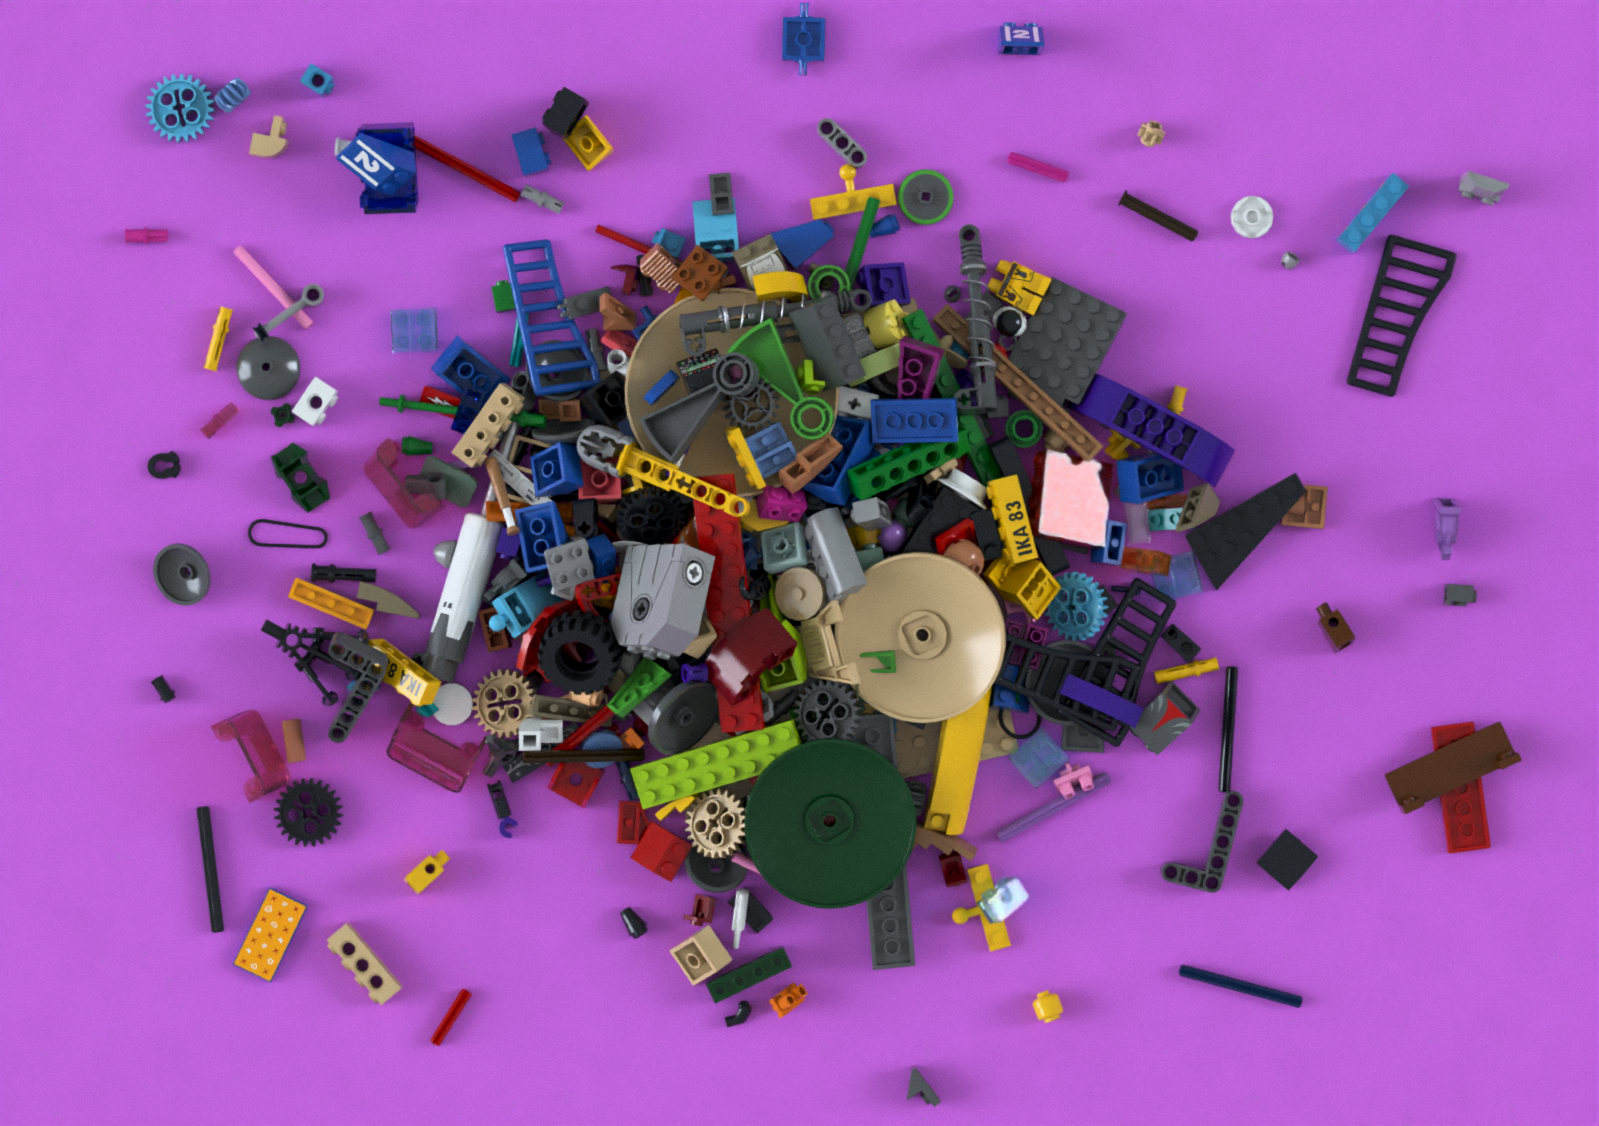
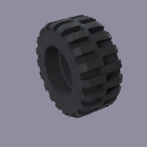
[538,610,623,695]

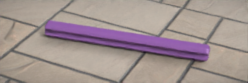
[997,772,1111,843]

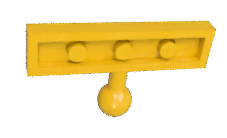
[809,164,897,220]
[952,864,1011,951]

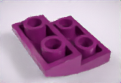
[1005,619,1049,670]

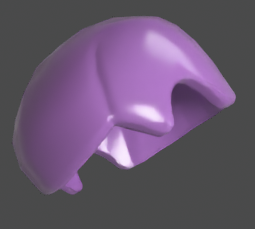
[877,519,907,553]

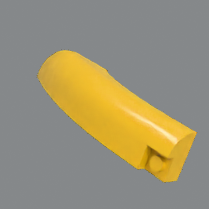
[923,686,992,835]

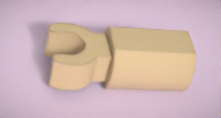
[923,459,958,484]

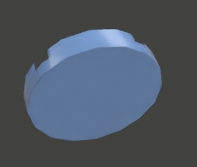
[580,729,623,768]

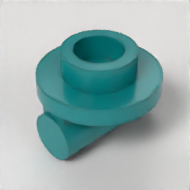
[415,703,439,718]

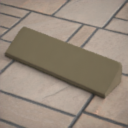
[528,694,613,727]

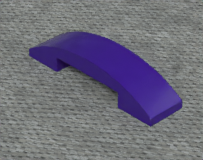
[1059,673,1144,728]

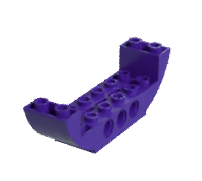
[1066,373,1235,488]

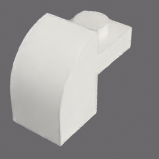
[519,716,563,751]

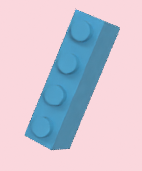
[1336,173,1409,254]

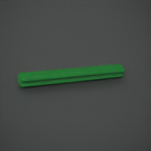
[839,197,880,290]

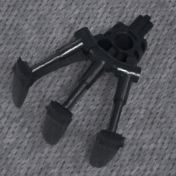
[260,619,369,706]

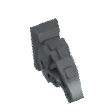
[481,553,531,604]

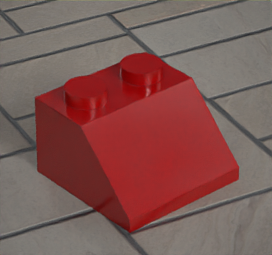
[630,821,692,882]

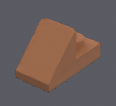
[600,292,636,331]

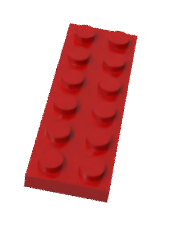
[1430,721,1491,854]

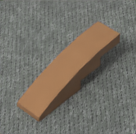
[915,820,978,861]

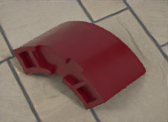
[705,608,798,706]

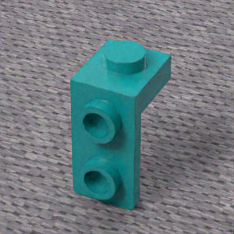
[1146,508,1196,531]

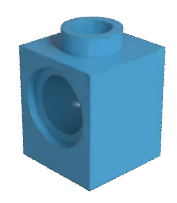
[300,64,335,97]

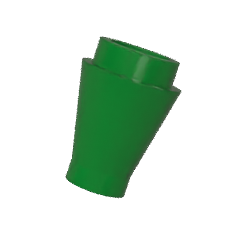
[401,435,433,456]

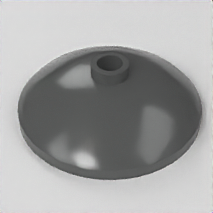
[236,336,300,400]
[526,340,588,402]
[531,417,595,446]
[153,543,211,606]
[685,834,748,893]

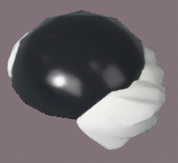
[993,306,1027,337]

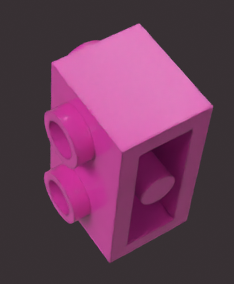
[755,486,808,522]

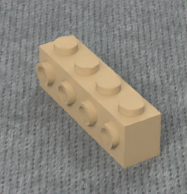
[451,383,525,468]

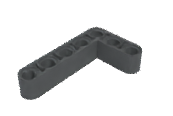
[328,632,389,743]
[1160,790,1244,893]

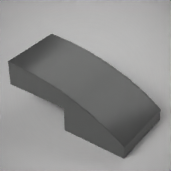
[709,173,734,215]

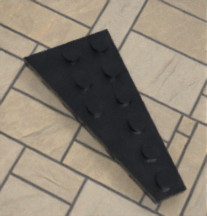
[1185,472,1307,591]

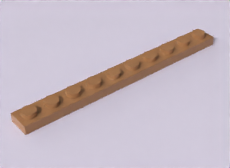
[932,304,1104,463]

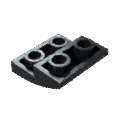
[1256,829,1318,891]

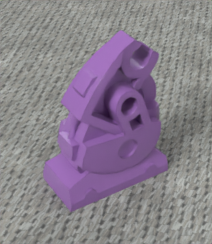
[1433,498,1461,560]

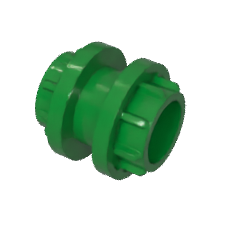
[1004,410,1043,448]

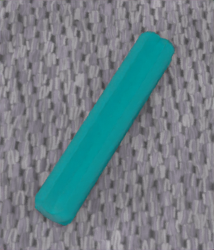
[509,304,529,367]

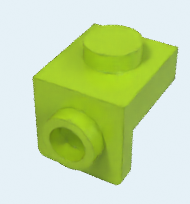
[795,359,825,395]

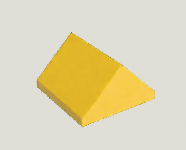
[562,115,614,171]

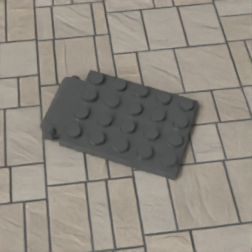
[1003,277,1127,414]

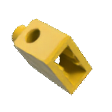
[404,850,450,895]

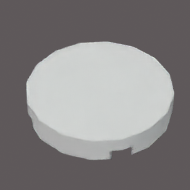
[1230,196,1273,239]
[433,683,473,725]

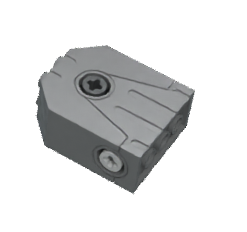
[611,544,715,660]

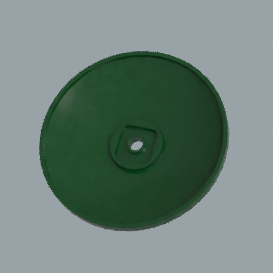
[744,738,916,909]

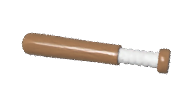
[485,456,520,536]

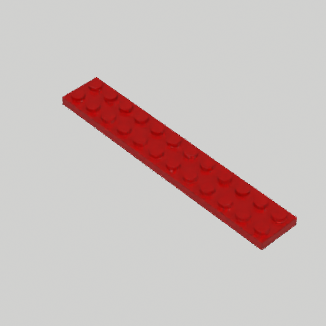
[691,473,765,733]

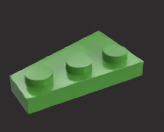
[607,658,672,718]

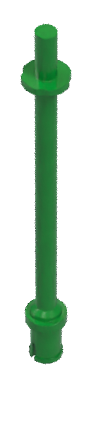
[379,395,547,428]

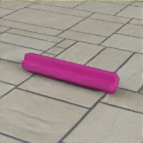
[1007,152,1069,182]

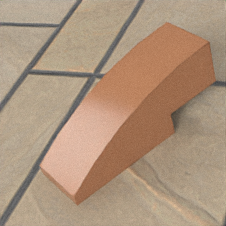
[779,433,843,494]

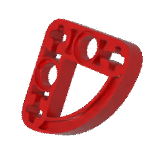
[575,571,622,622]

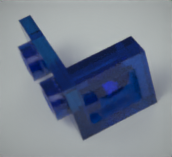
[451,385,486,434]

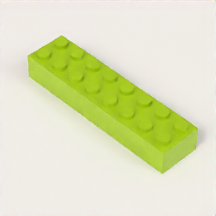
[630,718,803,809]

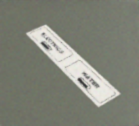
[489,449,552,506]

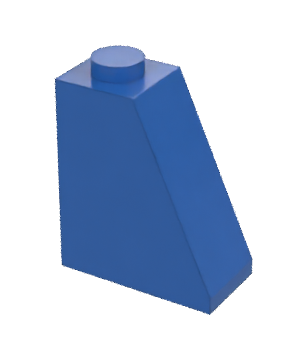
[771,219,835,270]

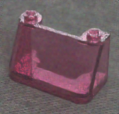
[364,438,446,528]
[211,709,290,803]

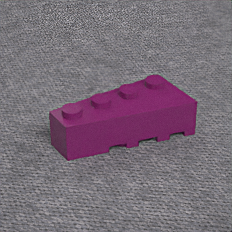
[897,336,945,399]

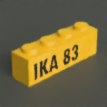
[986,474,1038,565]
[368,638,441,706]

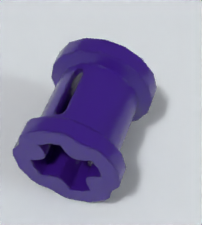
[681,663,708,683]

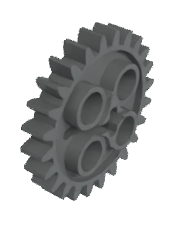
[794,679,863,741]

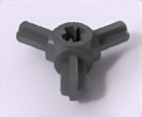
[483,734,519,778]

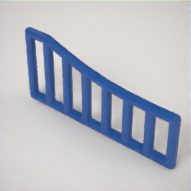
[503,239,601,396]

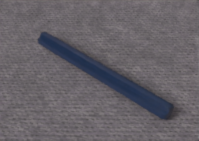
[1179,965,1303,1008]

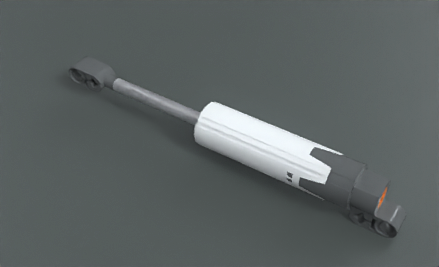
[411,371,537,683]

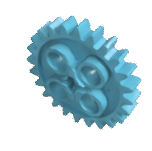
[145,73,215,143]
[1044,572,1108,641]

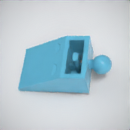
[692,198,739,279]
[489,571,562,639]

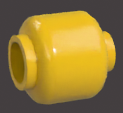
[1032,990,1063,1023]

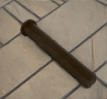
[1118,190,1198,241]

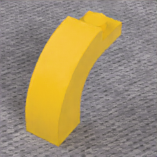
[752,271,809,303]

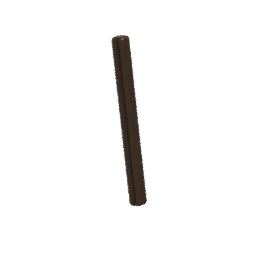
[522,749,645,763]

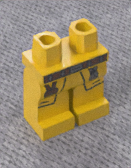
[987,260,1052,316]

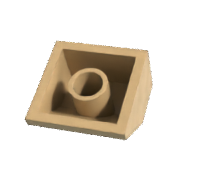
[669,925,732,986]

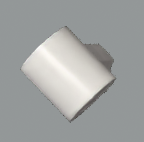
[607,349,630,378]

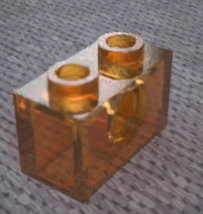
[1119,547,1172,576]

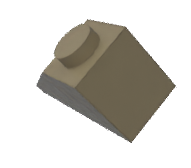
[1175,483,1221,532]

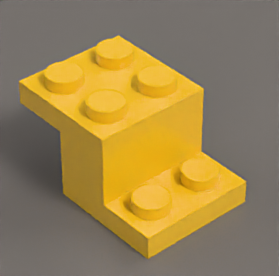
[983,548,1062,620]

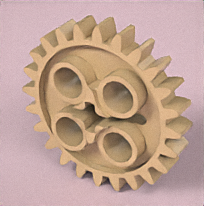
[472,669,537,738]
[685,789,746,859]

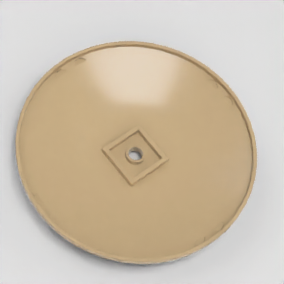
[625,288,839,498]

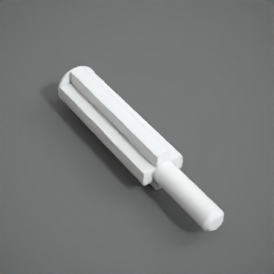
[732,888,749,949]

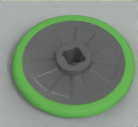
[898,169,954,225]

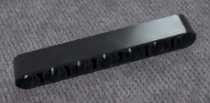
[988,435,1070,576]

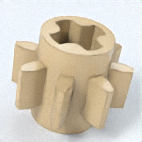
[1138,120,1166,147]

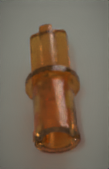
[1146,494,1188,510]

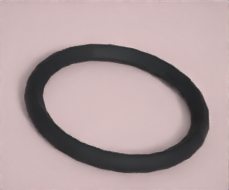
[998,710,1041,739]

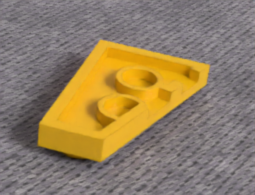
[723,425,766,490]

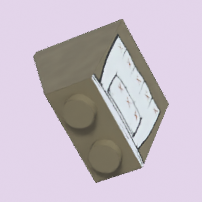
[732,234,788,291]

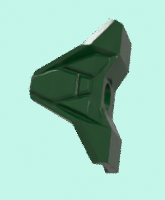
[271,443,330,513]

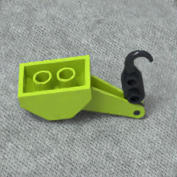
[739,572,807,693]

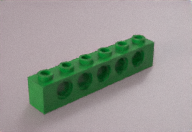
[846,424,970,500]

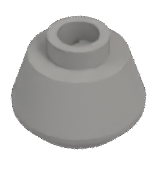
[433,540,457,568]

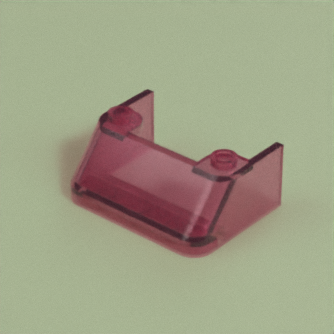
[386,702,487,793]

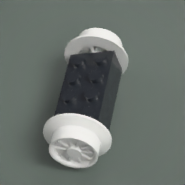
[887,468,987,558]

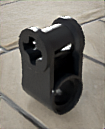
[573,498,599,540]

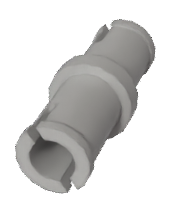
[521,184,565,214]

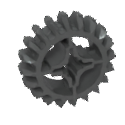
[722,377,780,433]

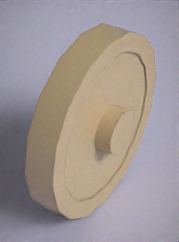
[775,567,827,621]

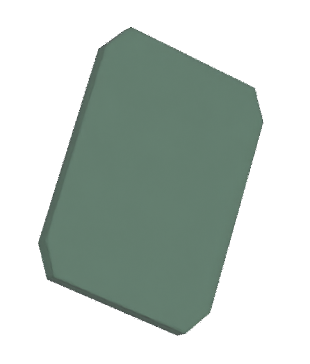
[419,456,478,507]

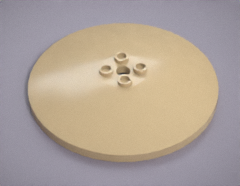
[835,552,1006,723]

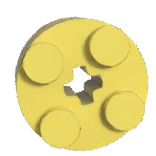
[864,299,909,349]

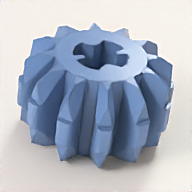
[214,78,251,113]

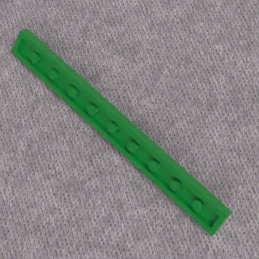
[902,309,1003,507]

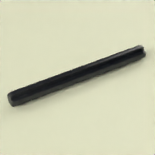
[1218,666,1238,793]
[196,806,224,933]

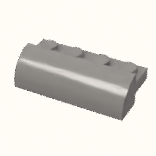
[803,507,868,603]

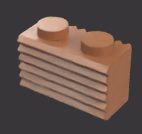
[640,243,682,294]

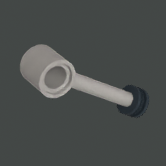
[253,284,324,342]

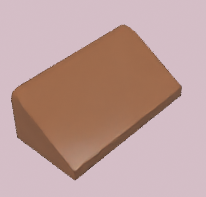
[282,719,306,763]

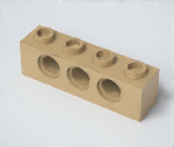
[327,922,403,1005]

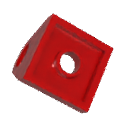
[547,762,605,808]

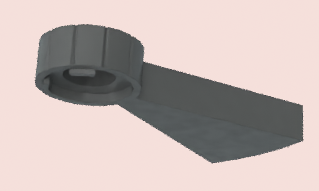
[639,352,759,464]

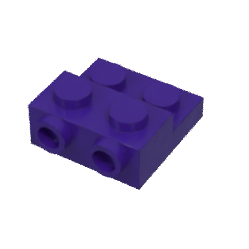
[856,262,911,311]

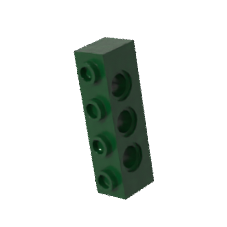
[706,946,792,1004]

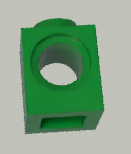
[491,280,516,313]

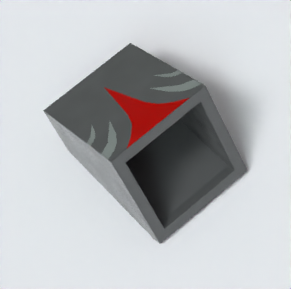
[1130,681,1201,755]

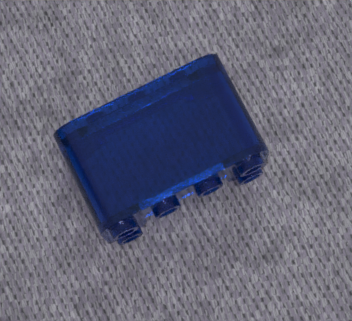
[356,122,419,214]

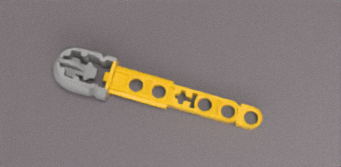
[576,425,750,518]

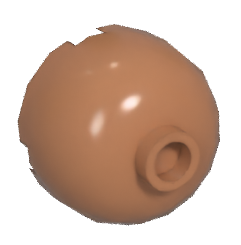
[943,539,985,576]

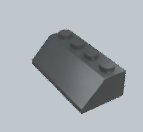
[789,295,866,391]

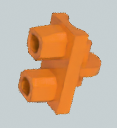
[769,982,808,1018]

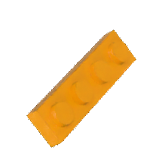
[288,577,375,630]

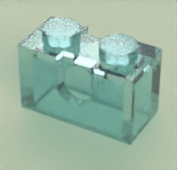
[977,876,1030,923]

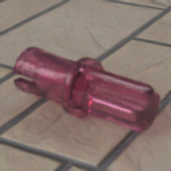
[200,402,239,439]

